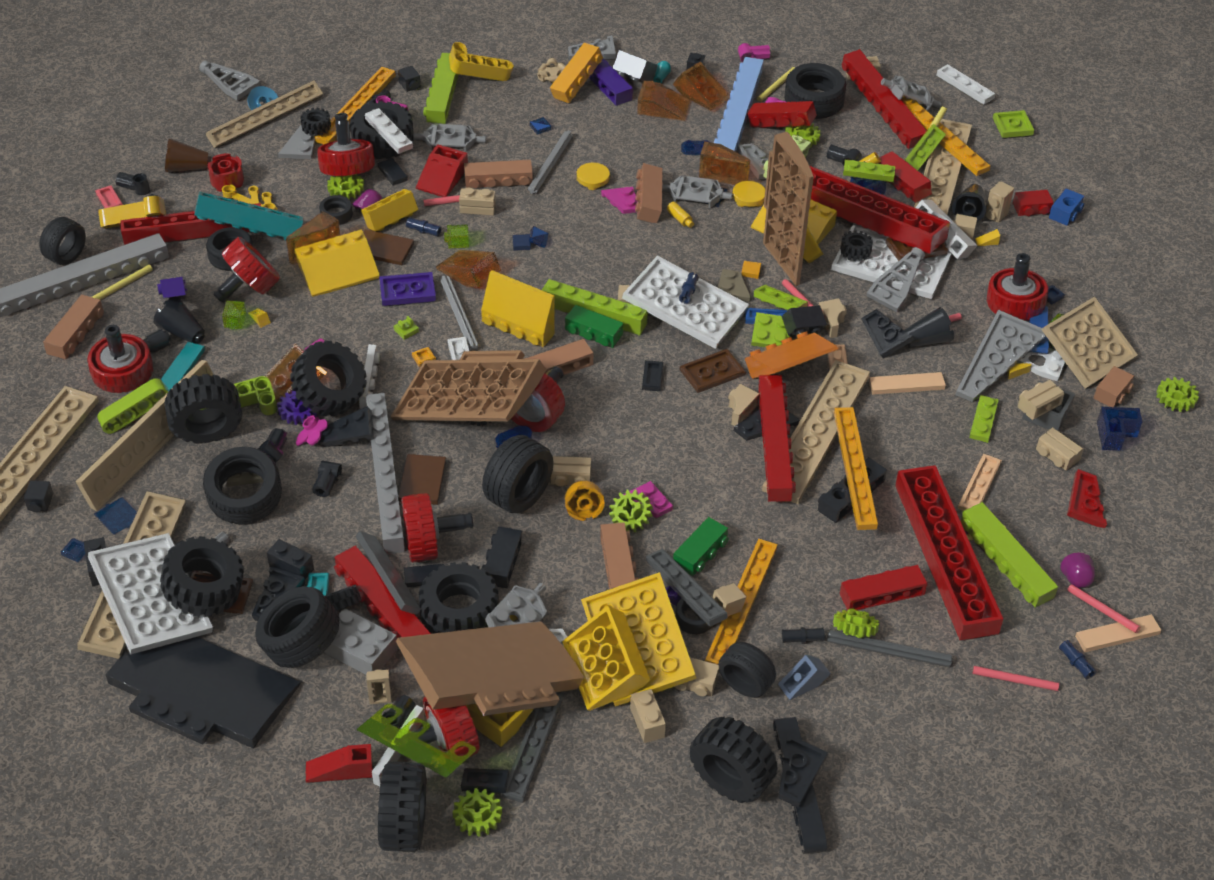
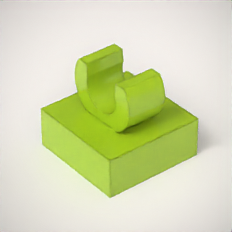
[393,316,419,340]

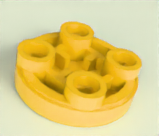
[576,162,610,190]
[733,181,765,207]

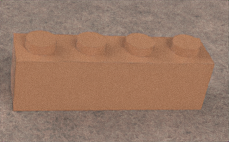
[464,160,533,188]
[635,163,662,223]
[43,294,104,359]
[525,339,593,375]
[600,522,638,590]

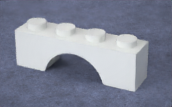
[915,200,977,259]

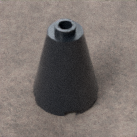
[952,184,987,223]
[153,296,205,343]
[904,307,954,348]

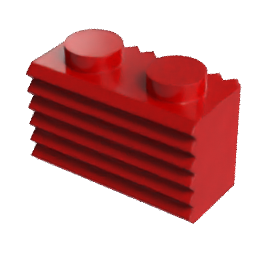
[1013,189,1054,216]

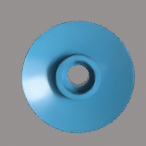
[247,86,278,110]

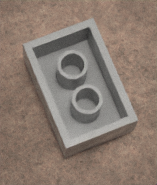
[324,608,398,675]

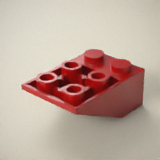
[416,144,468,197]

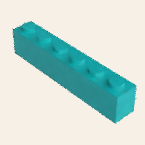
[194,191,303,241]

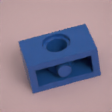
[1049,189,1085,226]

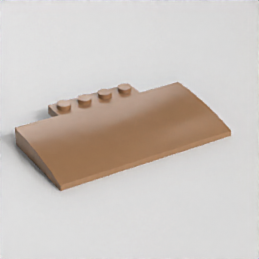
[763,132,814,286]
[391,350,547,422]
[396,621,584,716]

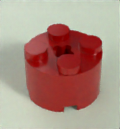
[208,153,244,192]

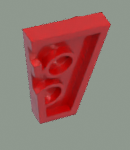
[1067,469,1107,528]

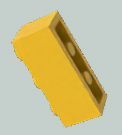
[361,189,418,232]

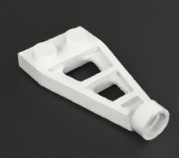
[1017,348,1065,381]

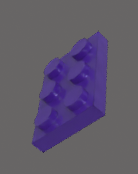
[379,272,436,306]

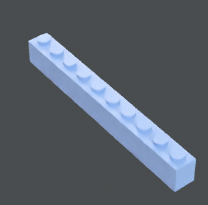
[710,57,763,167]

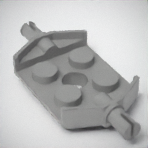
[881,75,941,111]
[414,124,486,151]
[662,176,733,208]
[485,583,547,627]

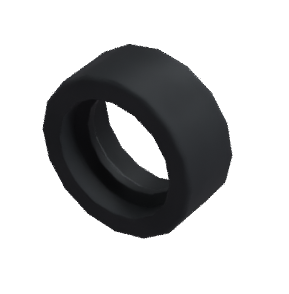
[319,195,353,226]
[676,598,713,635]

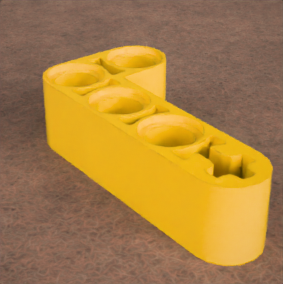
[449,42,514,81]
[98,196,166,229]

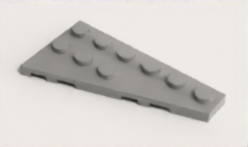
[955,310,1046,402]

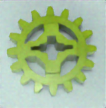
[785,123,821,148]
[327,174,364,200]
[1156,377,1199,412]
[609,489,653,532]
[833,609,879,638]
[453,788,502,837]

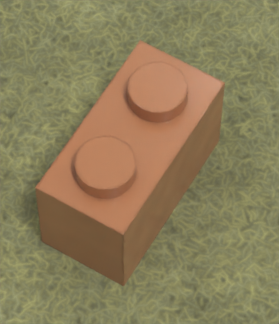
[1093,366,1134,409]

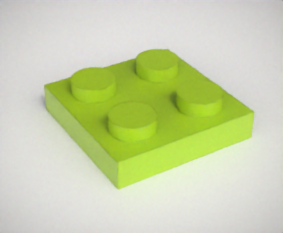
[993,110,1034,138]
[751,312,789,347]

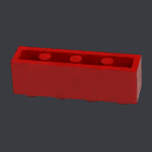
[747,101,817,127]
[878,151,932,203]
[840,565,927,611]

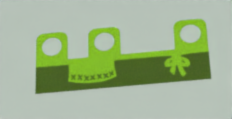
[356,704,476,777]

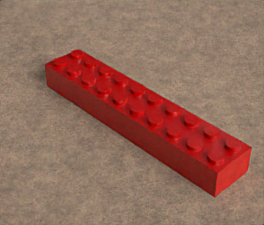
[809,166,950,254]
[895,465,1003,640]

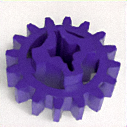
[277,391,317,425]

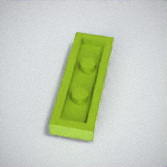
[905,124,946,171]
[843,160,895,182]
[753,285,808,310]
[969,395,999,443]

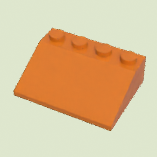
[744,331,838,379]

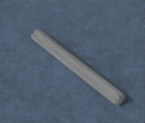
[528,130,573,194]
[441,276,479,351]

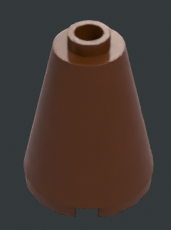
[165,139,211,172]

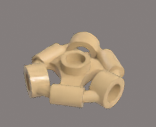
[537,58,566,82]

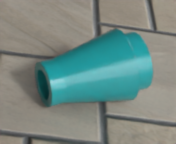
[653,61,671,84]

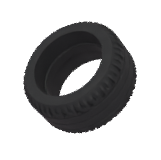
[39,217,86,265]
[206,227,253,271]
[718,642,776,698]

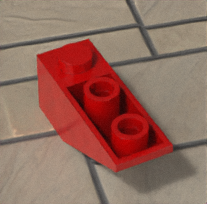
[306,744,373,783]

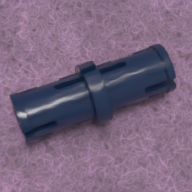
[406,217,442,237]
[679,272,699,304]
[1059,640,1097,680]

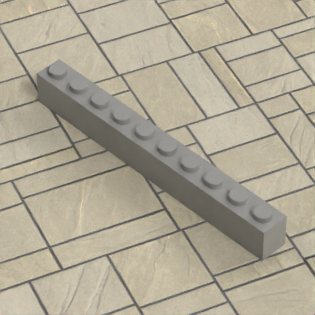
[0,233,169,317]
[366,393,405,554]

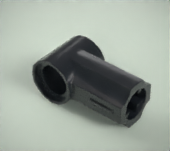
[826,144,862,166]
[115,172,150,196]
[258,428,287,463]
[312,460,342,497]
[381,695,415,739]

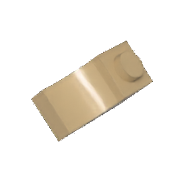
[819,298,847,338]
[728,384,759,426]
[366,670,391,704]

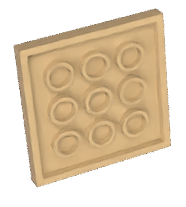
[1041,297,1138,389]

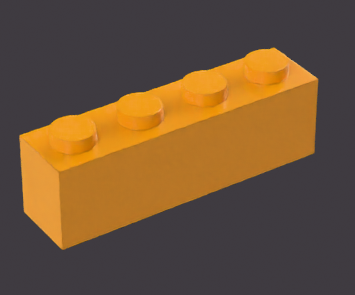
[550,43,603,103]

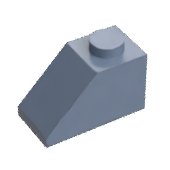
[778,655,831,700]

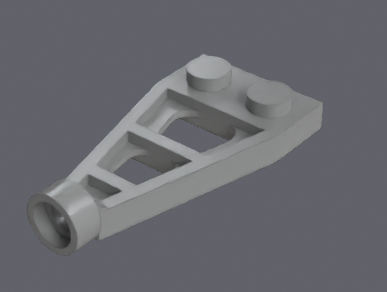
[199,60,260,101]
[867,247,925,312]

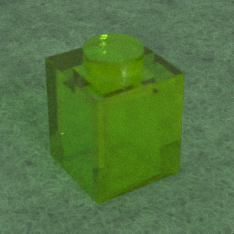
[444,224,469,249]
[222,301,246,329]

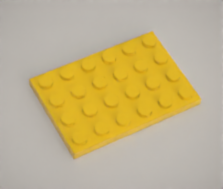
[581,572,697,707]

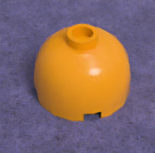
[565,480,605,521]

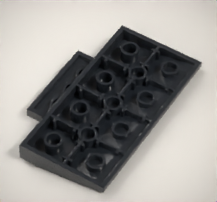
[106,637,301,749]

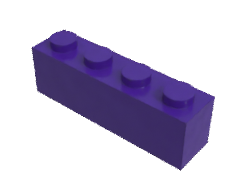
[589,58,634,106]
[157,276,188,298]

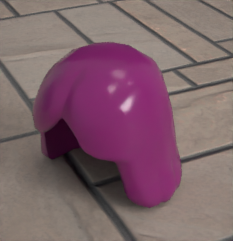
[352,189,383,209]
[1060,552,1095,588]

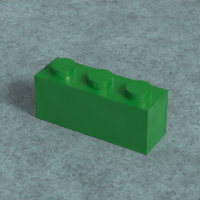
[565,305,623,348]
[673,517,729,577]

